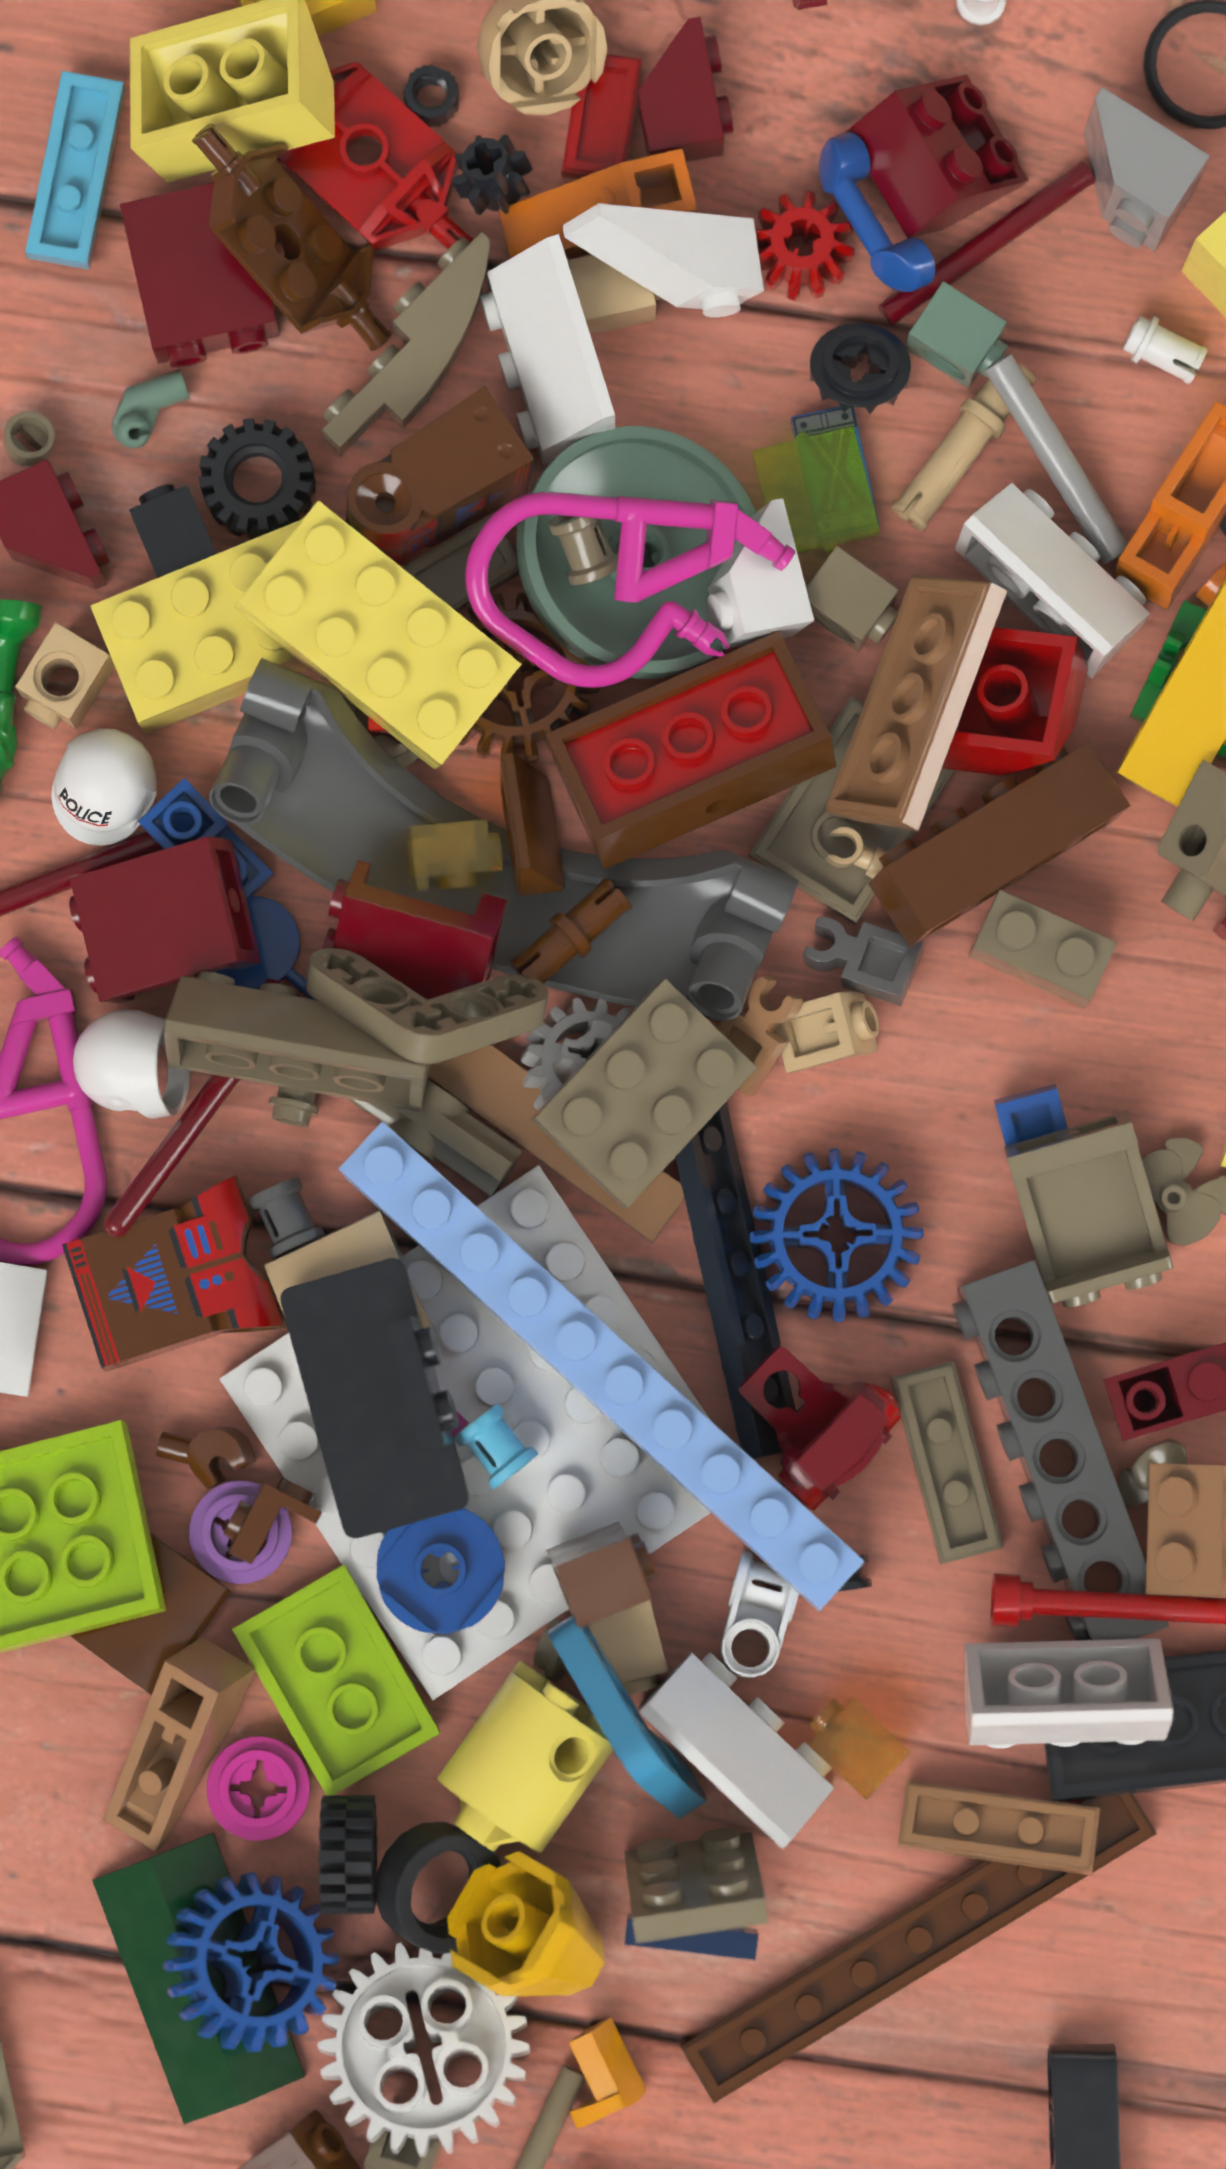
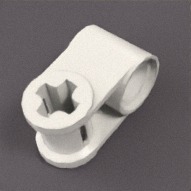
[720,1550,799,1678]

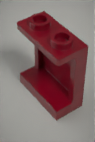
[119,183,280,368]
[69,836,262,1003]
[322,860,507,1000]

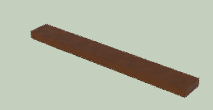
[680,1794,1157,2103]

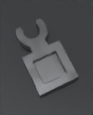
[803,917,924,1006]

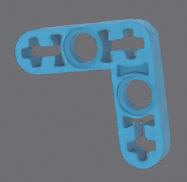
[548,1615,707,1819]

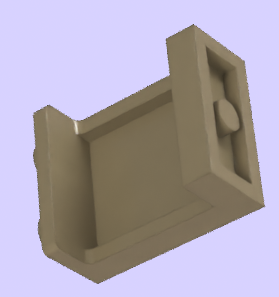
[1004,1111,1174,1308]

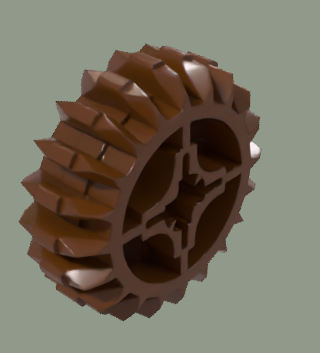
[459,592,600,763]

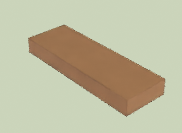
[898,1781,1101,1876]

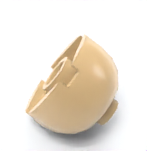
[477,0,608,115]

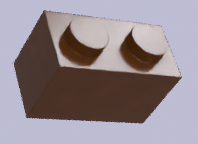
[546,1522,658,1628]

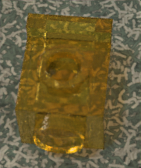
[406,819,503,893]

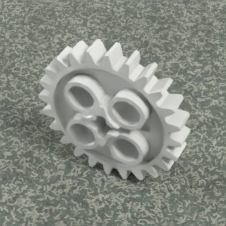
[318,1943,530,2157]

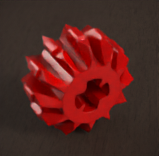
[755,191,855,301]

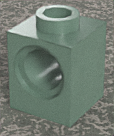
[906,281,1009,389]

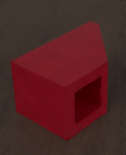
[638,16,734,162]
[0,459,110,590]
[1103,1342,1226,1441]

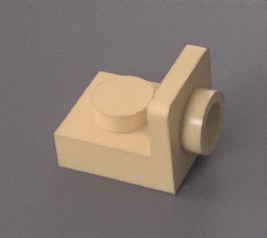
[776,991,879,1073]

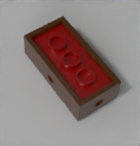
[545,631,837,870]

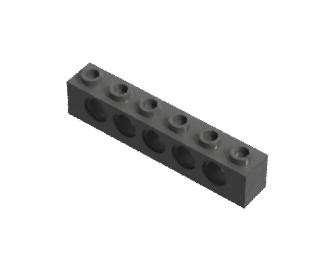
[952,1260,1169,1641]

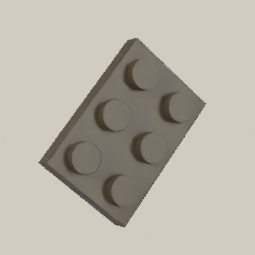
[530,978,757,1209]
[624,1828,768,1943]

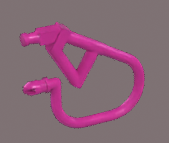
[465,492,795,688]
[0,936,107,1266]

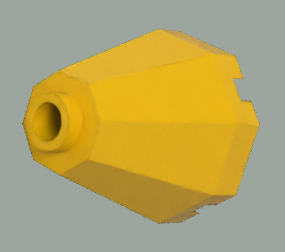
[447,1851,605,1996]

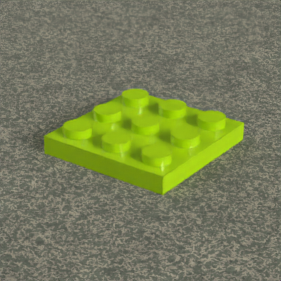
[0,1420,166,1653]

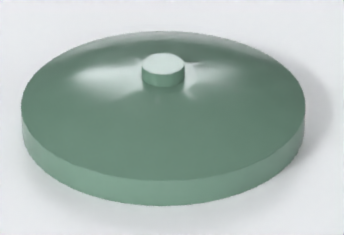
[516,426,756,679]

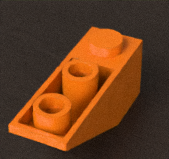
[499,149,697,259]

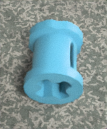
[454,1403,539,1490]

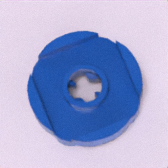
[376,1508,506,1634]

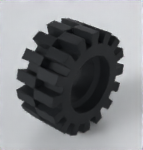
[199,418,316,540]
[319,1795,377,1914]

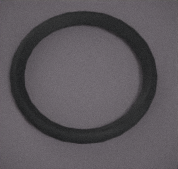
[1143,0,1226,129]

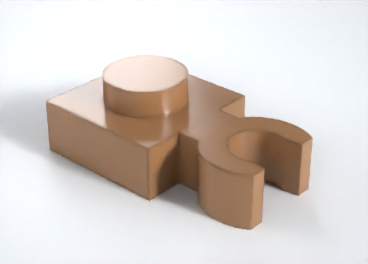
[717,976,803,1096]

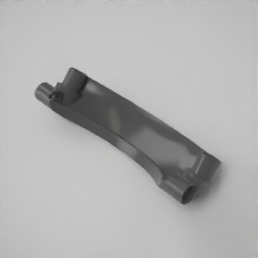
[209,658,799,1021]

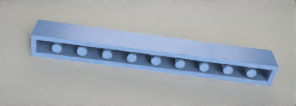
[338,1121,865,1612]

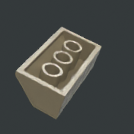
[164,972,430,1112]

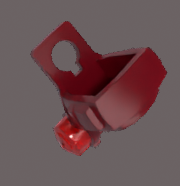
[738,1346,901,1510]

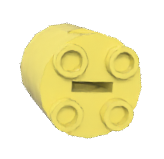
[437,1660,614,1853]

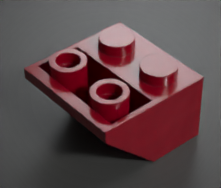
[846,74,1029,239]

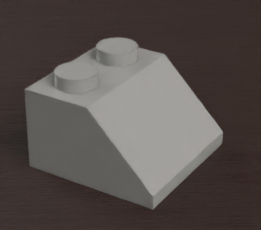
[1083,87,1210,252]

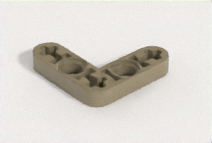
[306,948,549,1064]

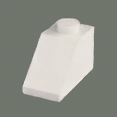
[706,498,814,649]

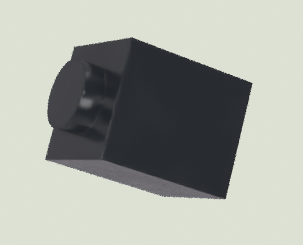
[129,484,216,578]

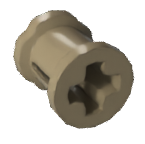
[548,515,618,585]

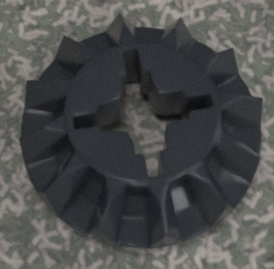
[810,323,911,414]

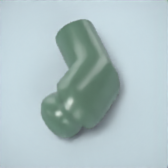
[112,369,190,449]

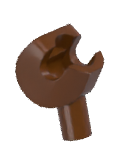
[156,1427,256,1490]

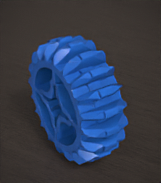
[750,1148,924,1322]
[162,1873,340,2052]

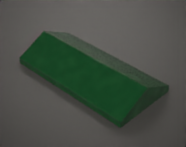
[92,1832,306,2124]

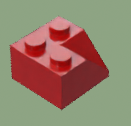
[942,627,1088,776]

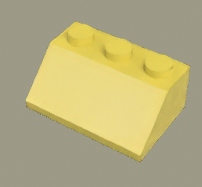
[130,0,335,183]

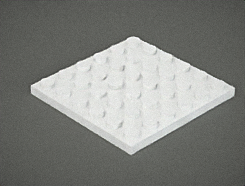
[219,1165,710,1701]

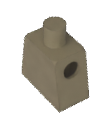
[1158,760,1226,921]

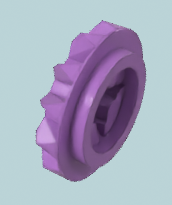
[189,1481,293,1584]

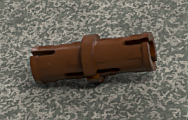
[509,878,632,985]

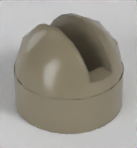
[3,411,55,466]

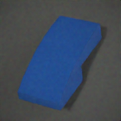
[138,778,274,901]

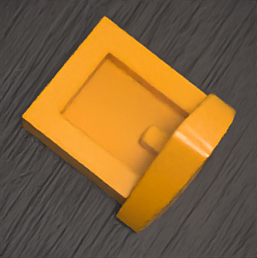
[569,2017,646,2129]

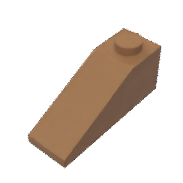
[103,1637,255,1852]

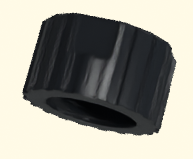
[403,64,460,127]

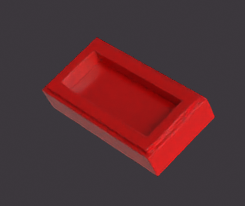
[562,54,642,179]

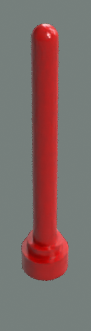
[990,1573,1226,1627]

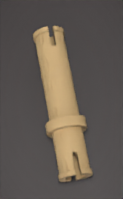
[891,356,1036,532]

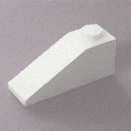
[563,203,764,317]

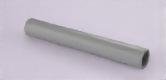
[984,353,1128,564]

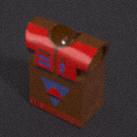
[346,386,534,566]
[62,1175,286,1372]

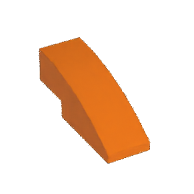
[1114,401,1226,610]

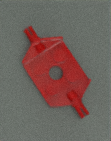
[276,62,475,252]

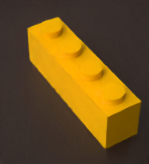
[1115,578,1226,808]

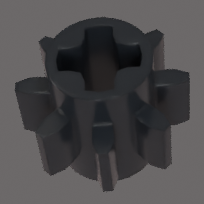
[452,134,533,215]

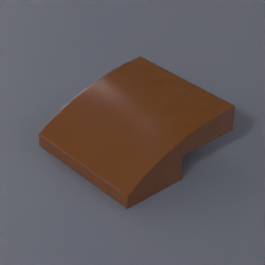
[70,1532,231,1695]

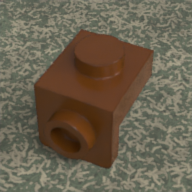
[223,1477,322,1565]

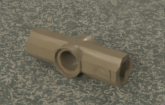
[348,1080,522,1197]

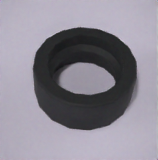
[375,1822,502,1954]

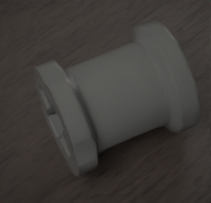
[248,1177,325,1259]

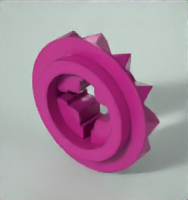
[207,1736,311,1841]

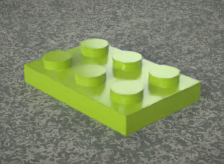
[232,1564,441,1796]

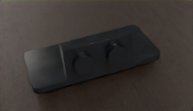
[280,1258,470,1539]

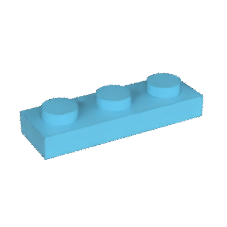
[25,71,126,270]

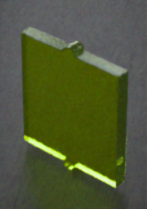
[752,426,880,554]

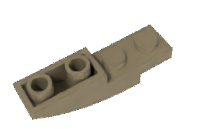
[322,232,491,455]

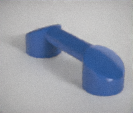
[819,132,935,292]

